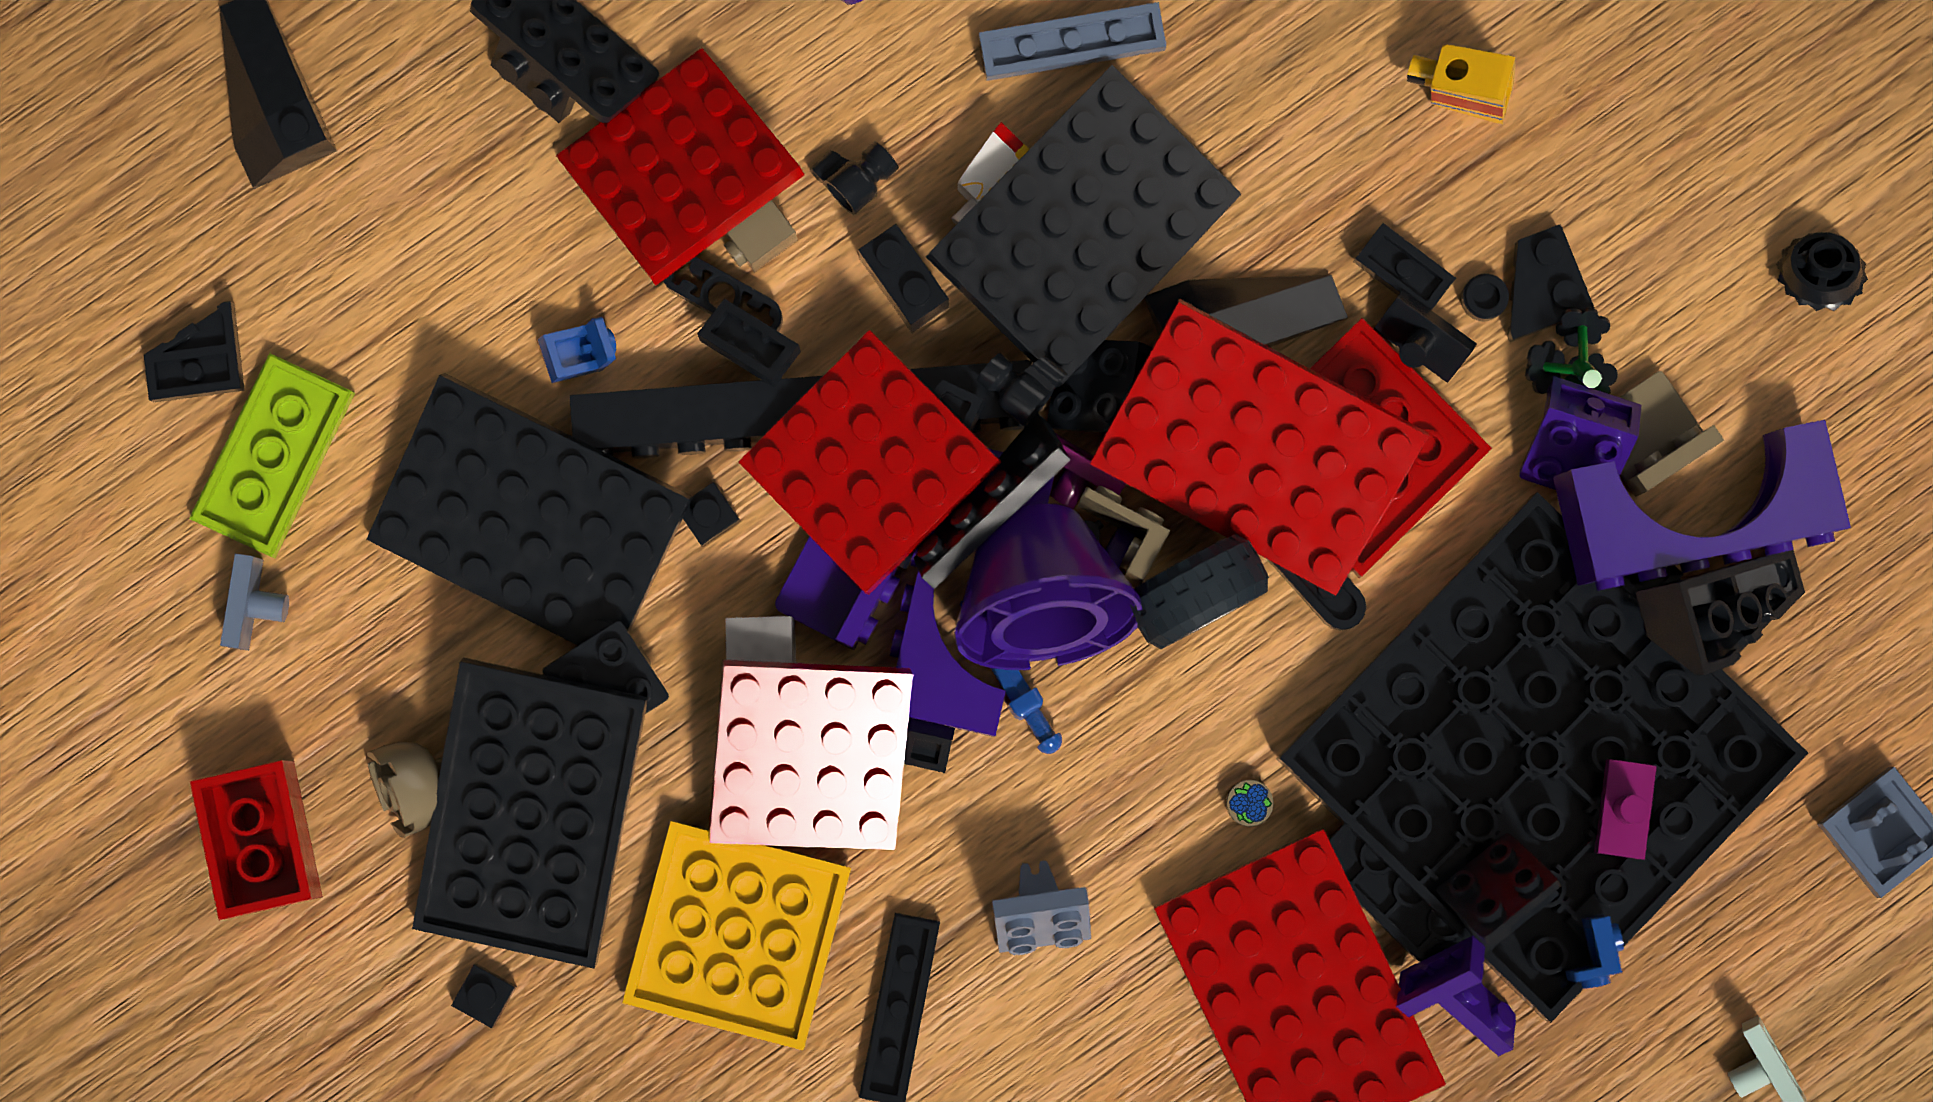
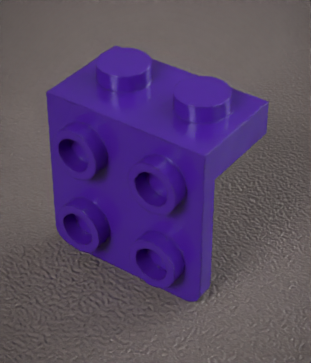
[775,536,900,650]

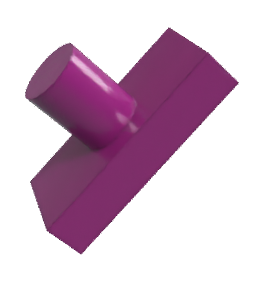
[1050,433,1126,509]
[1594,759,1657,860]

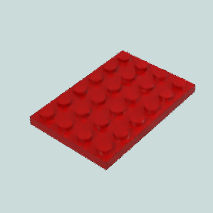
[1090,299,1429,596]
[1154,828,1446,1102]

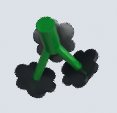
[1525,308,1618,394]

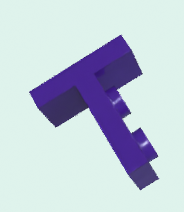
[1396,936,1516,1056]

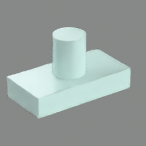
[1728,1015,1807,1102]

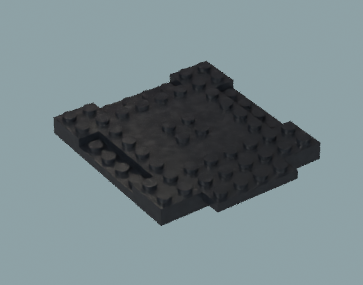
[1276,492,1808,1023]

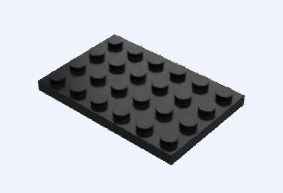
[925,65,1241,387]
[366,373,693,645]
[412,658,648,969]

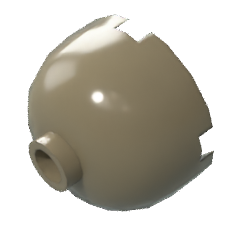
[367,742,443,838]

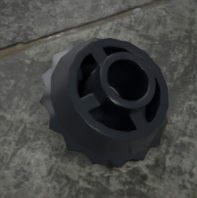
[1776,232,1868,311]

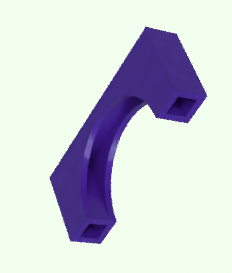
[1553,420,1851,591]
[890,449,1054,737]

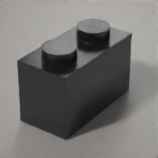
[858,224,949,333]

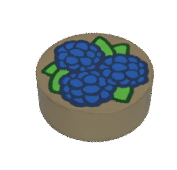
[1226,780,1274,826]

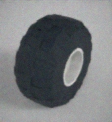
[1129,534,1269,649]

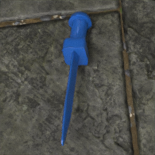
[960,600,1062,754]

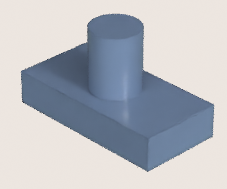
[220,554,289,651]

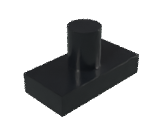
[1374,290,1477,383]
[697,298,801,387]

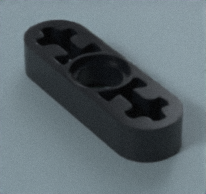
[663,256,783,332]

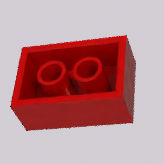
[190,760,323,920]

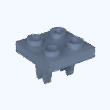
[1817,767,1933,898]
[992,860,1091,955]

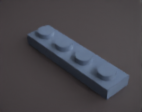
[979,2,1167,81]

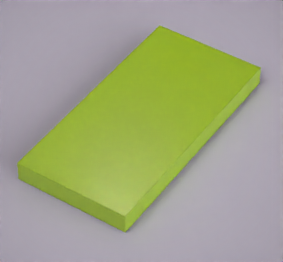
[189,353,355,559]

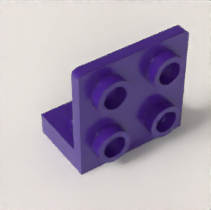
[1519,376,1642,490]

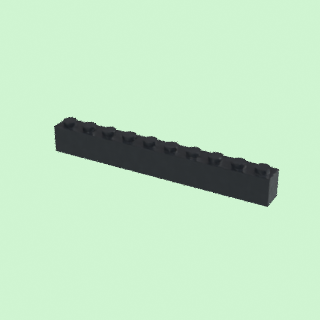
[570,360,1032,459]

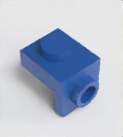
[538,316,616,383]
[1565,915,1624,989]

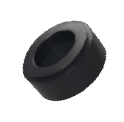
[1461,274,1509,321]

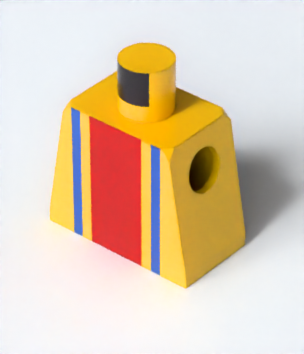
[1407,44,1515,124]

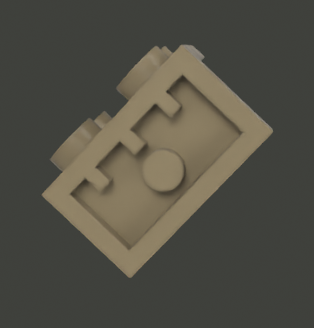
[1620,371,1724,497]
[1078,486,1170,588]

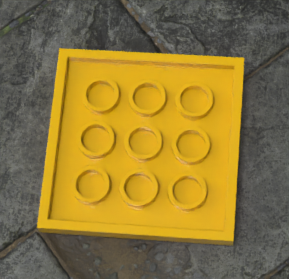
[622,821,852,1050]

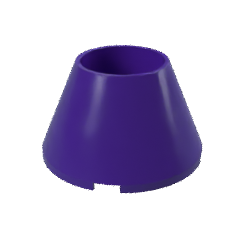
[955,504,1143,670]

